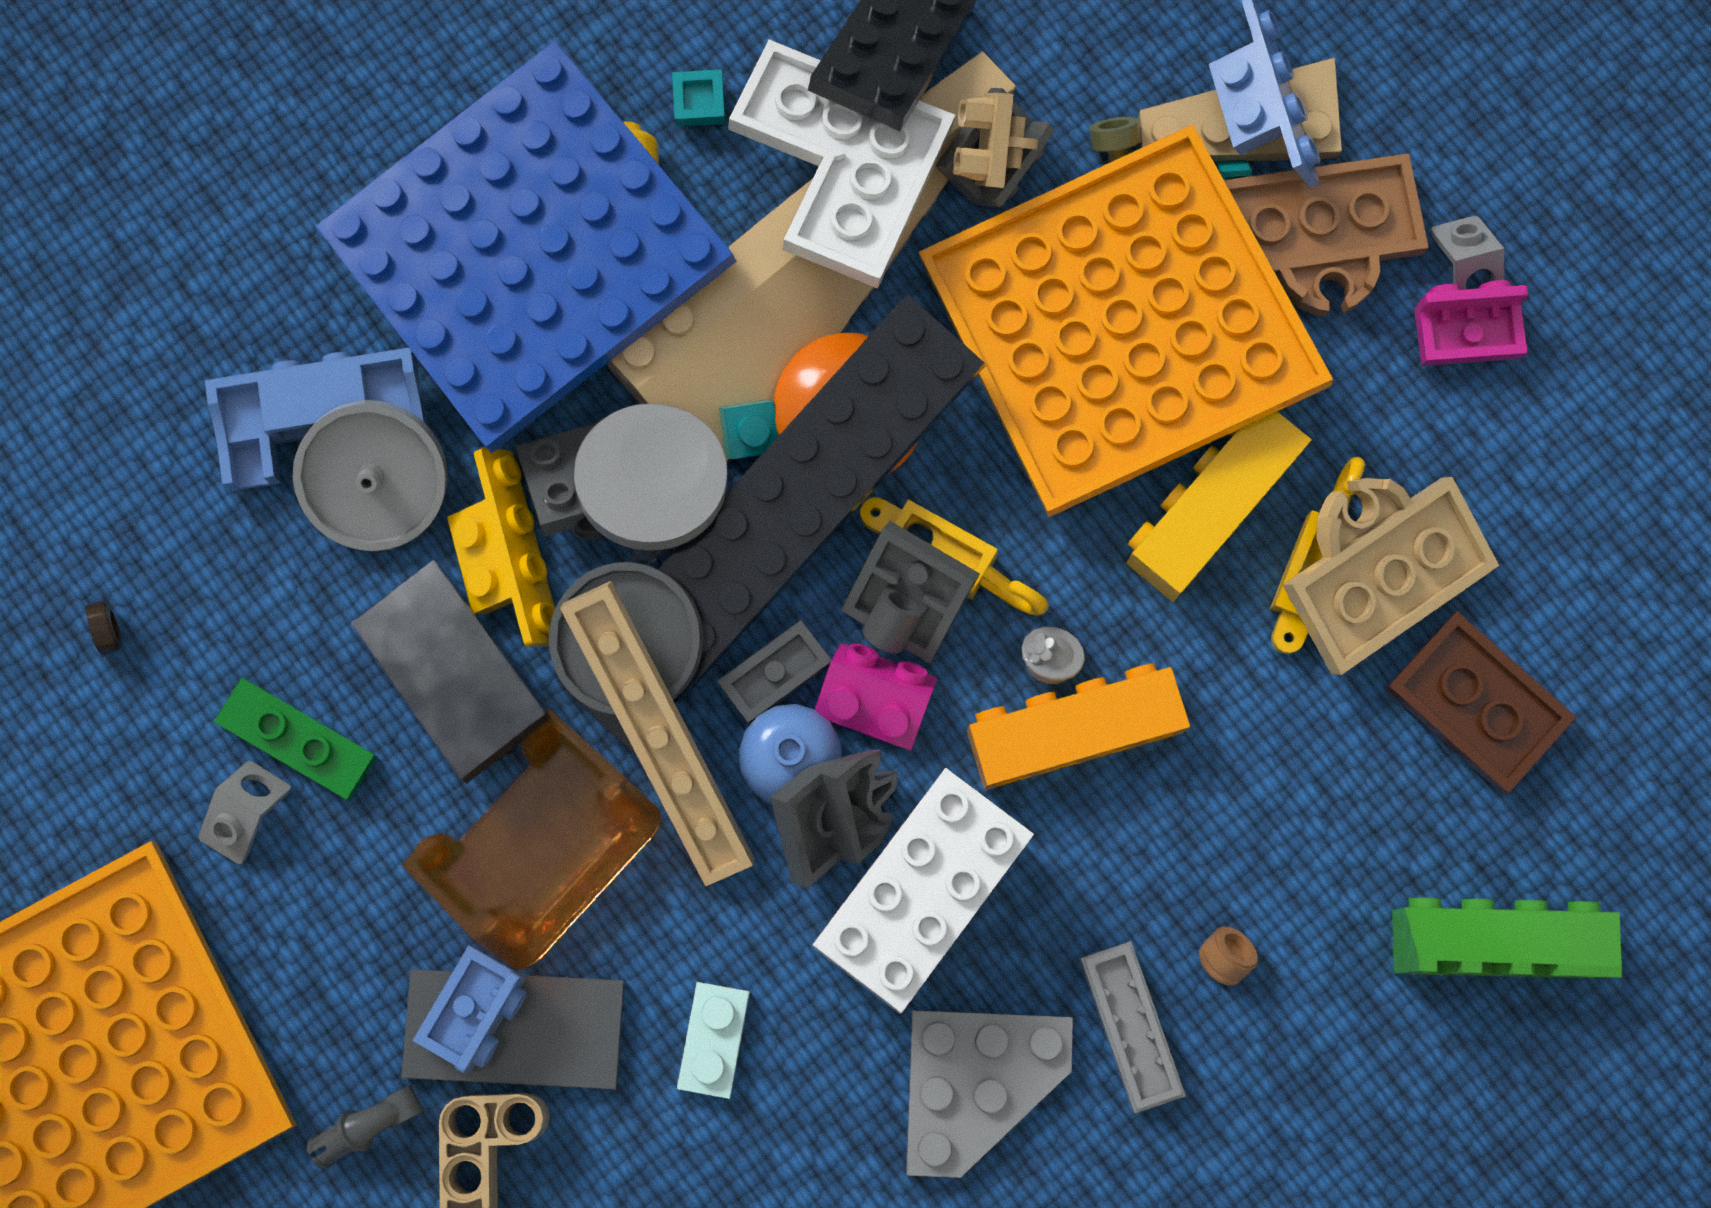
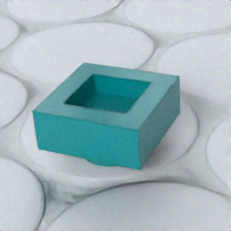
[672,69,725,127]
[719,400,778,460]

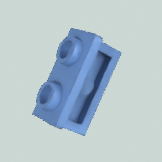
[412,945,527,1074]

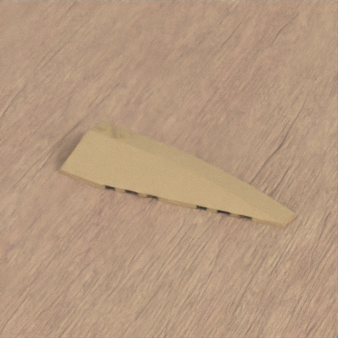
[607,51,1016,463]

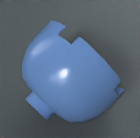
[739,704,842,805]

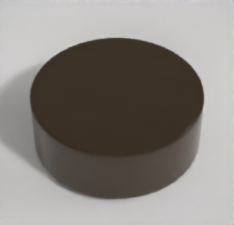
[85,600,122,655]

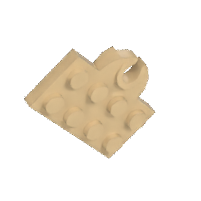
[1283,477,1499,675]

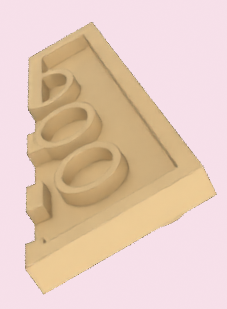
[1137,58,1342,162]

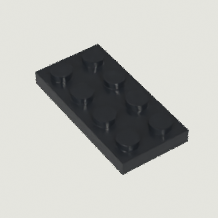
[808,0,976,131]

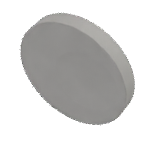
[293,400,448,551]
[574,404,727,551]

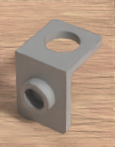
[1431,216,1504,290]
[198,761,291,864]

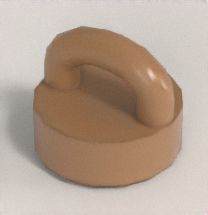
[1198,926,1258,986]

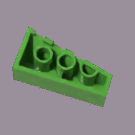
[1392,898,1622,979]

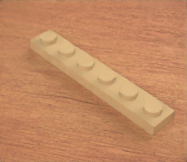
[560,581,755,886]

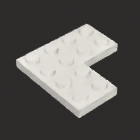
[728,40,955,289]

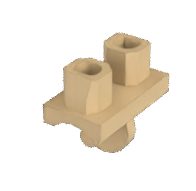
[952,93,1039,188]

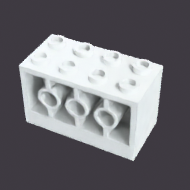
[813,768,1034,1014]

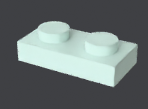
[677,982,750,1099]

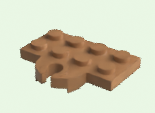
[1224,153,1429,317]

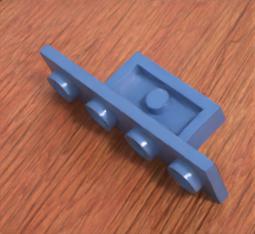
[1209,0,1321,188]

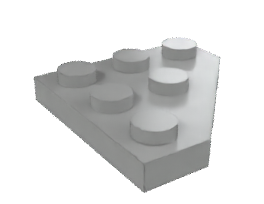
[906,1011,1073,1178]

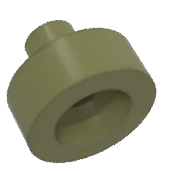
[1089,117,1141,163]

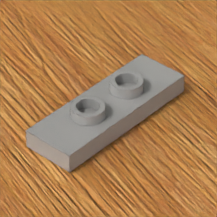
[1079,941,1186,1114]

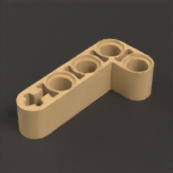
[439,1093,550,1208]

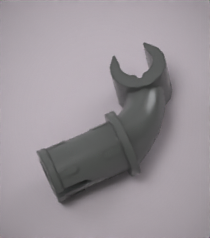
[307,1085,425,1169]

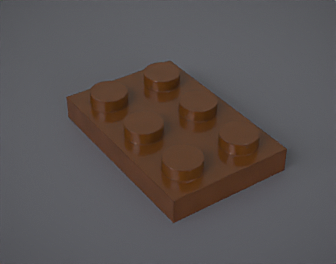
[1385,611,1576,795]

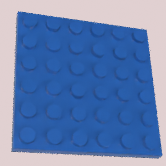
[316,40,737,453]

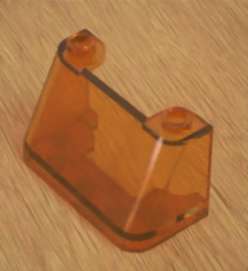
[402,708,661,969]

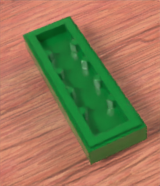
[214,677,378,801]

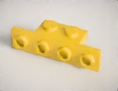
[447,447,556,647]

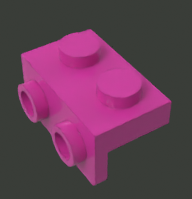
[1414,280,1528,366]
[815,644,937,751]

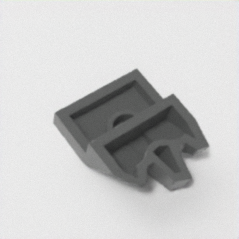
[770,750,898,889]

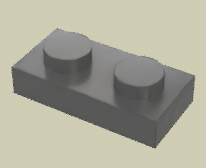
[717,620,831,725]

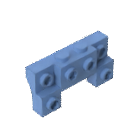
[205,347,429,492]

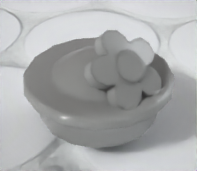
[1021,626,1085,684]

